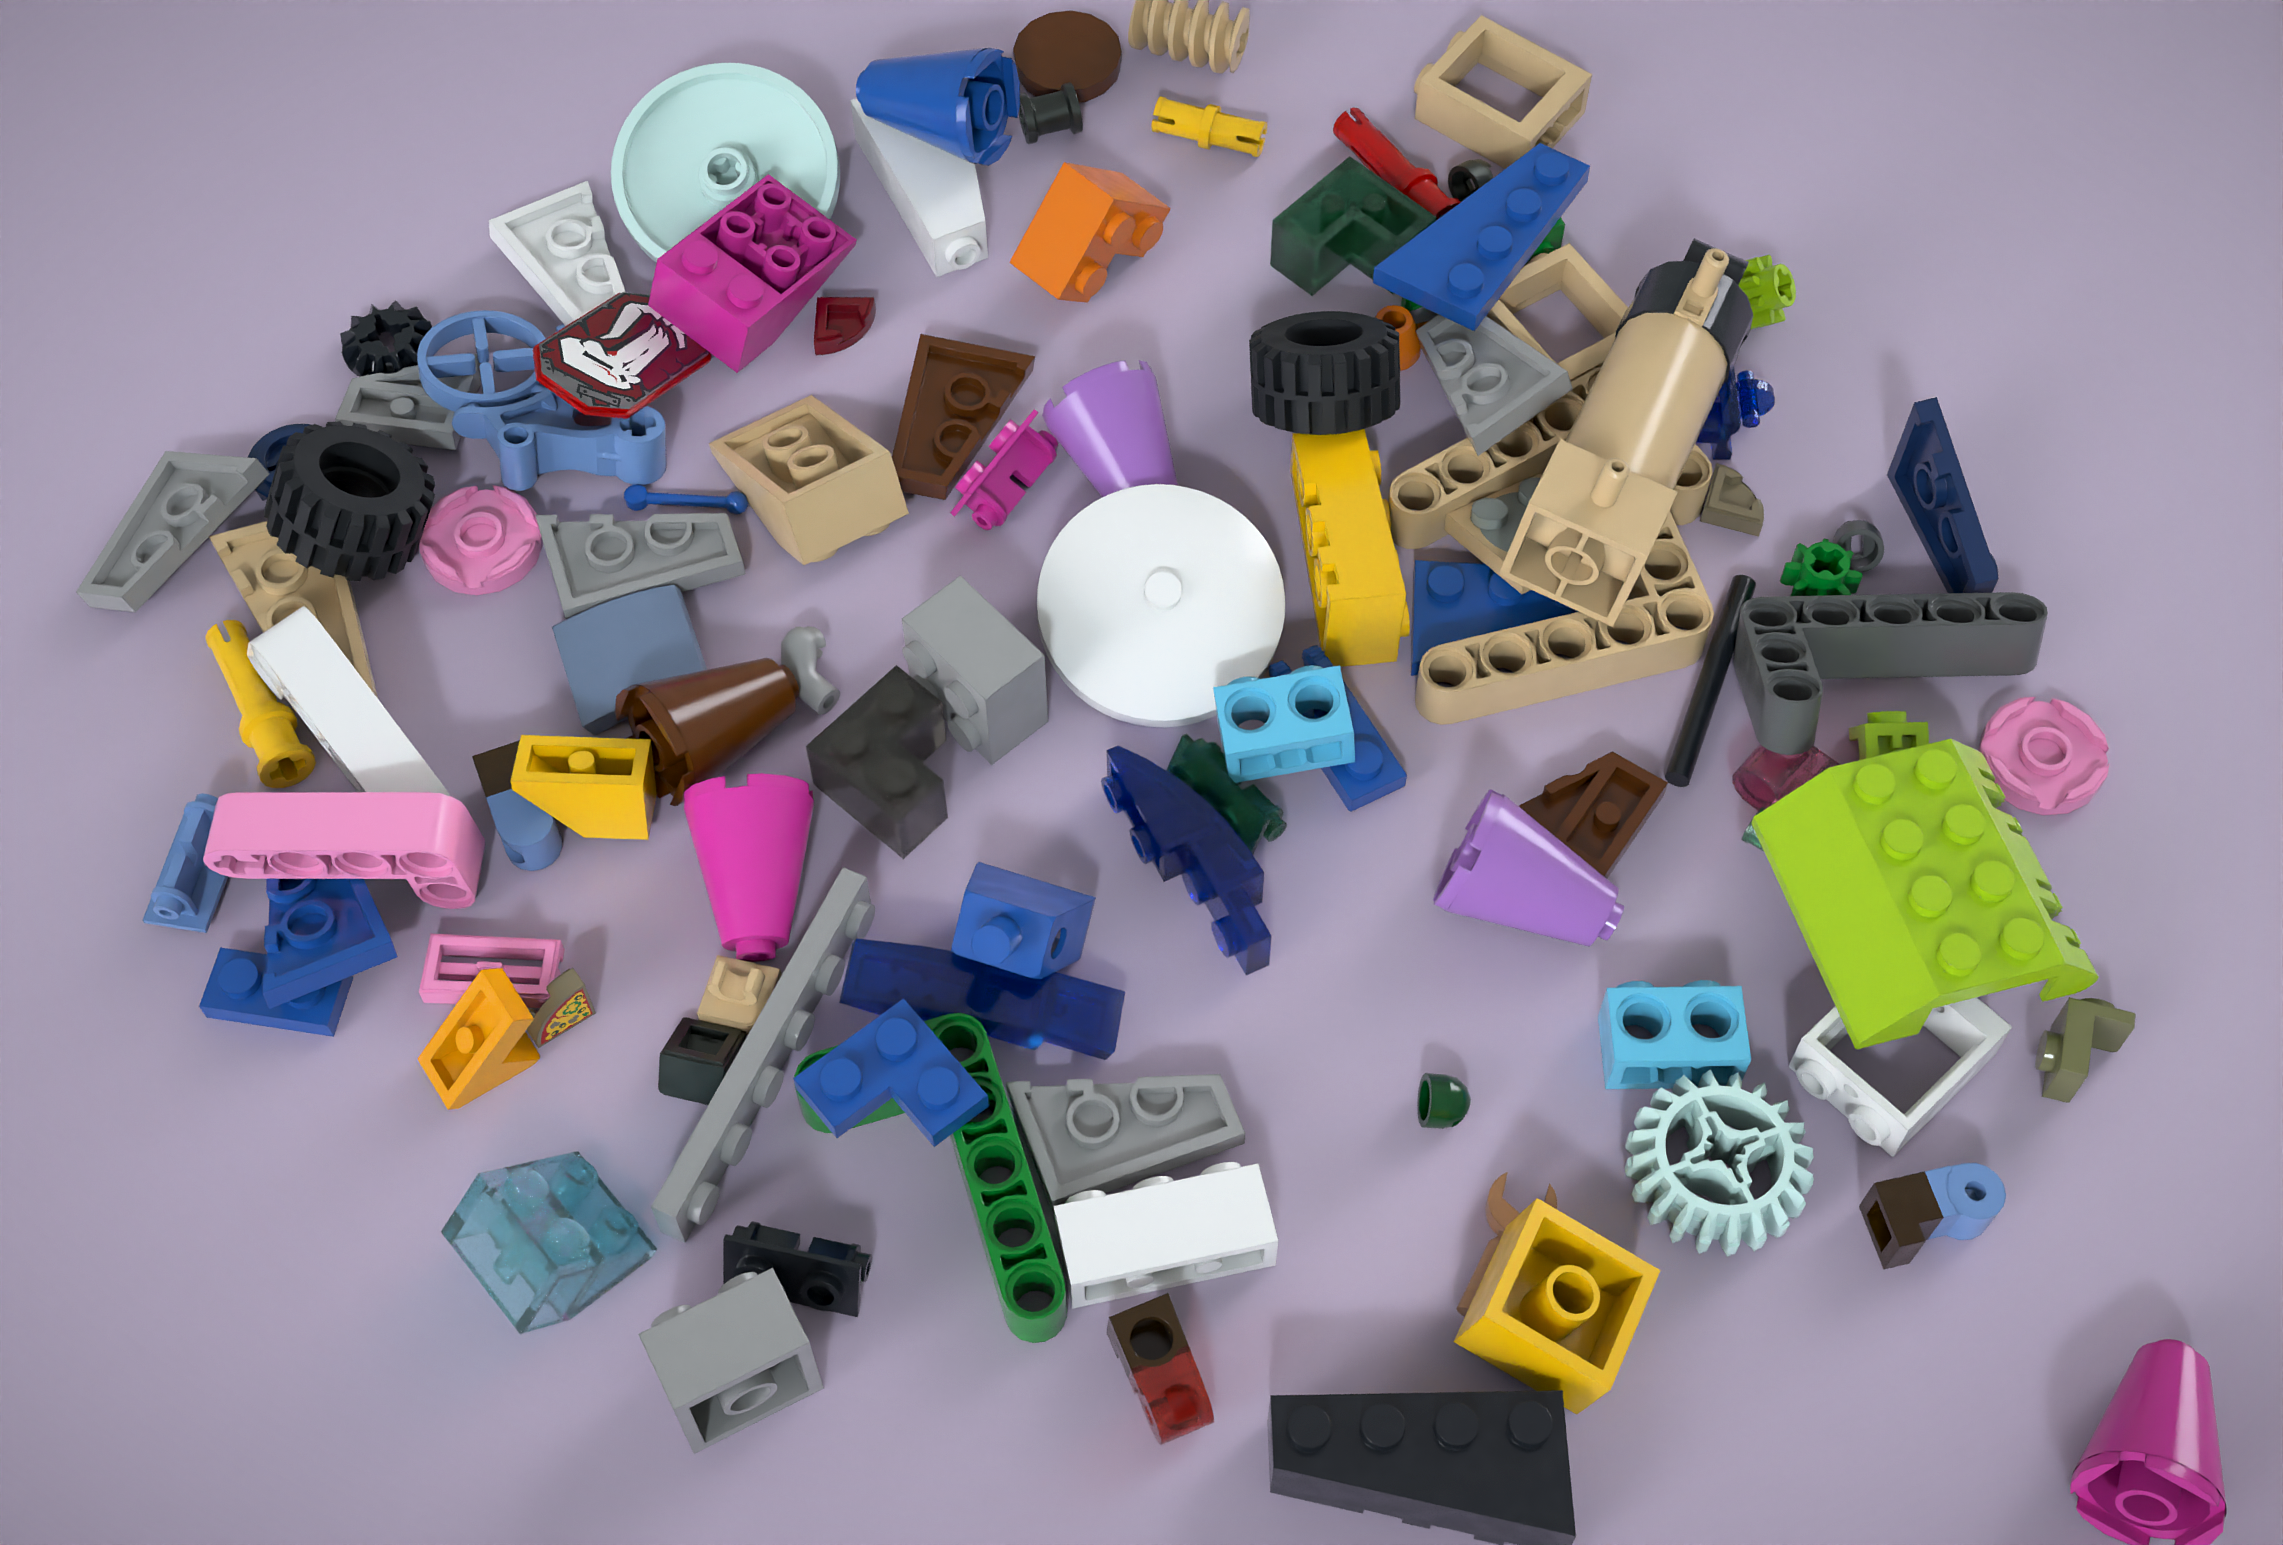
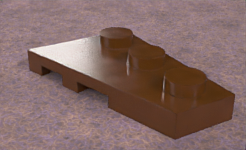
[892,334,1035,500]

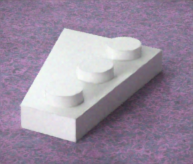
[489,181,625,326]

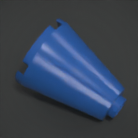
[856,48,1020,166]

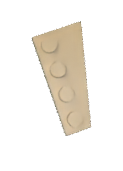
[209,521,378,698]

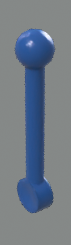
[624,484,748,515]

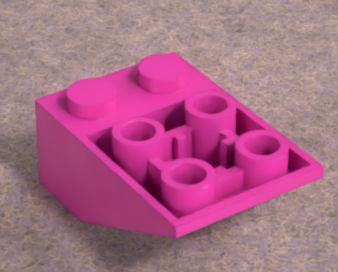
[648,174,857,373]

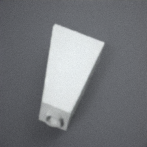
[850,98,988,277]

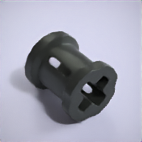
[1018,82,1083,144]

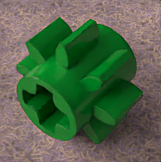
[1780,538,1862,596]

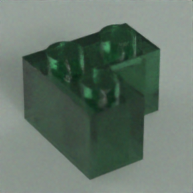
[1270,156,1436,296]

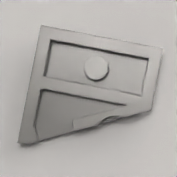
[335,354,481,450]

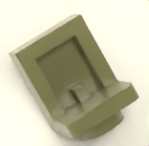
[2035,997,2136,1103]

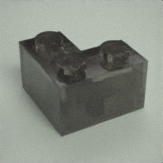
[806,665,948,859]

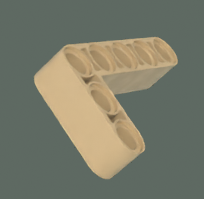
[1388,367,1713,549]
[1415,510,1714,725]

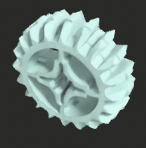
[1625,1069,1814,1257]

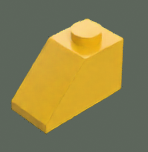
[511,735,657,840]

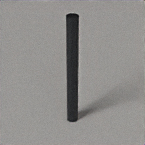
[1665,575,1756,787]

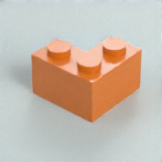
[1009,162,1171,303]

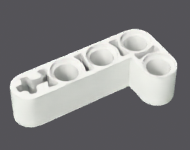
[247,606,450,796]

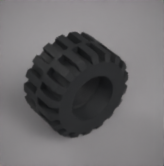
[1249,311,1401,435]
[264,421,435,581]

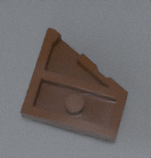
[1519,751,1668,879]

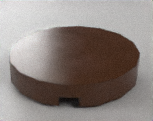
[1013,10,1122,103]

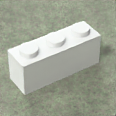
[1054,1162,1278,1309]

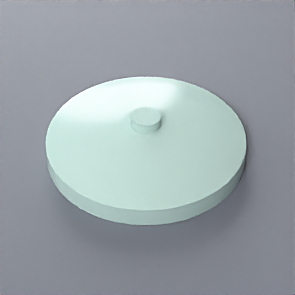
[611,63,840,263]

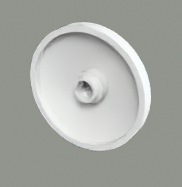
[1037,484,1285,728]

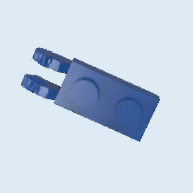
[1268,645,1407,812]

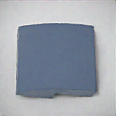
[552,584,707,736]

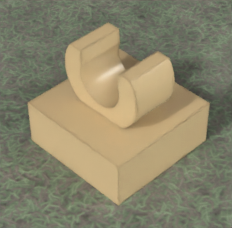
[697,955,782,1035]

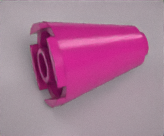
[684,773,815,962]
[2070,1339,2227,1545]

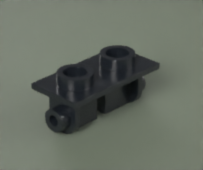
[723,1221,872,1317]

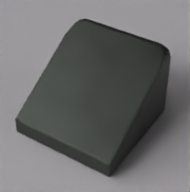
[658,1017,746,1105]

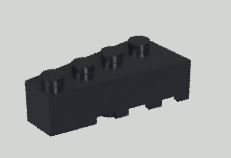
[1267,1390,1576,1545]

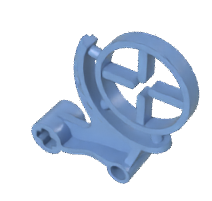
[417,310,666,491]

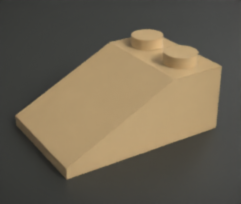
[709,395,909,565]

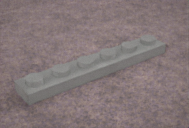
[651,867,875,1243]

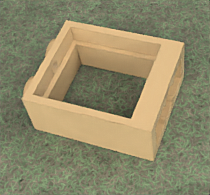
[1414,15,1592,169]
[1487,243,1628,382]

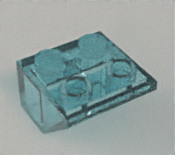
[441,1151,657,1334]

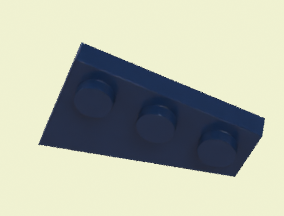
[1887,397,1999,593]

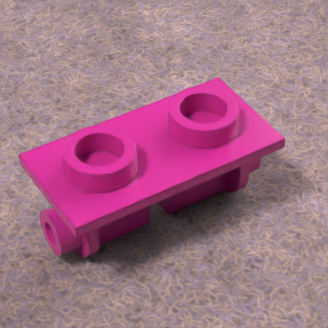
[950,409,1058,530]

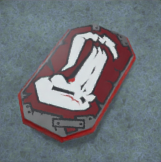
[532,292,712,419]

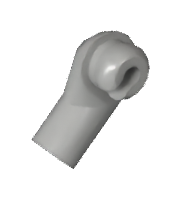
[781,626,840,715]

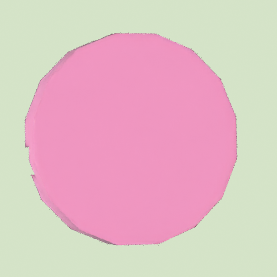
[419,485,543,596]
[1978,697,2109,815]

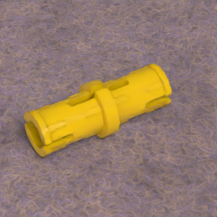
[1151,96,1268,157]

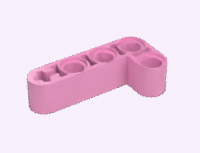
[203,792,486,909]

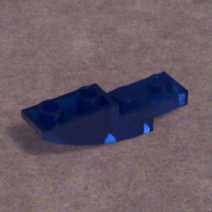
[1101,745,1272,976]

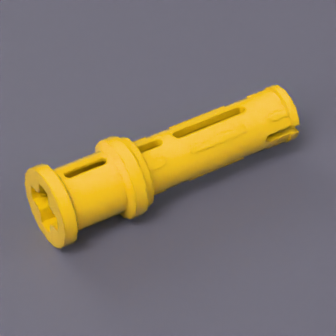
[205,620,316,788]

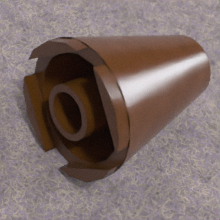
[615,658,799,806]

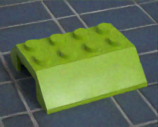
[1751,738,2099,1050]

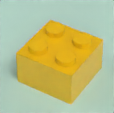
[1453,1198,1661,1414]

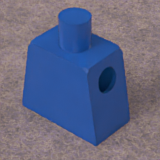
[951,862,1096,979]

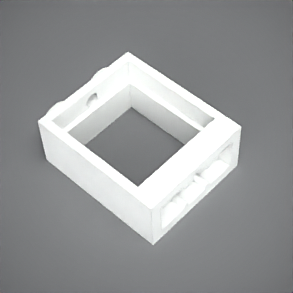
[1789,997,2012,1157]

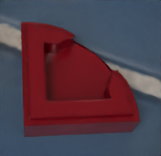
[814,297,876,355]

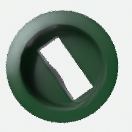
[1417,1073,1471,1129]

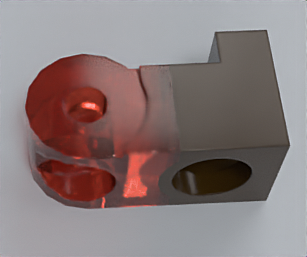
[1106,1293,1214,1445]

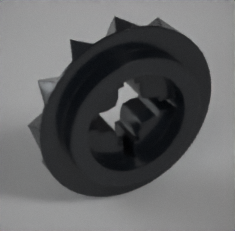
[340,300,432,377]

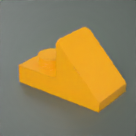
[417,968,540,1110]

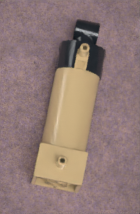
[1498,238,1753,627]

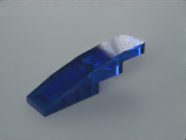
[839,938,1125,1060]

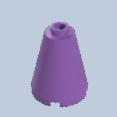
[1042,360,1178,498]
[1433,789,1624,947]

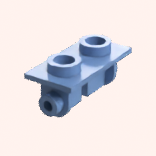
[143,793,228,933]

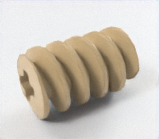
[1128,0,1250,74]

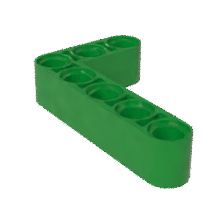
[794,1013,1067,1343]

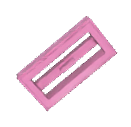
[419,933,565,1008]

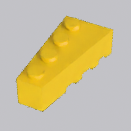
[1290,429,1410,667]

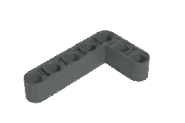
[1733,592,2048,755]

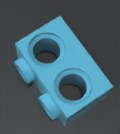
[1213,665,1355,784]
[1598,980,1751,1089]

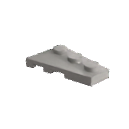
[1416,315,1572,456]
[76,451,269,612]
[535,513,746,619]
[1006,1074,1245,1212]

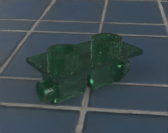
[1162,733,1287,864]

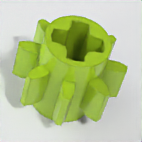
[1738,255,1796,329]

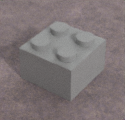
[902,575,1048,765]
[638,1268,824,1454]

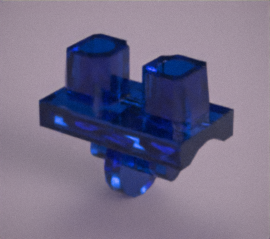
[1696,367,1775,460]

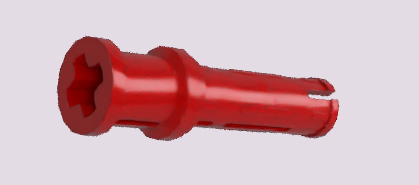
[1333,107,1461,232]

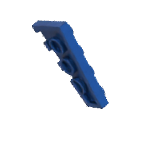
[1373,143,1590,331]

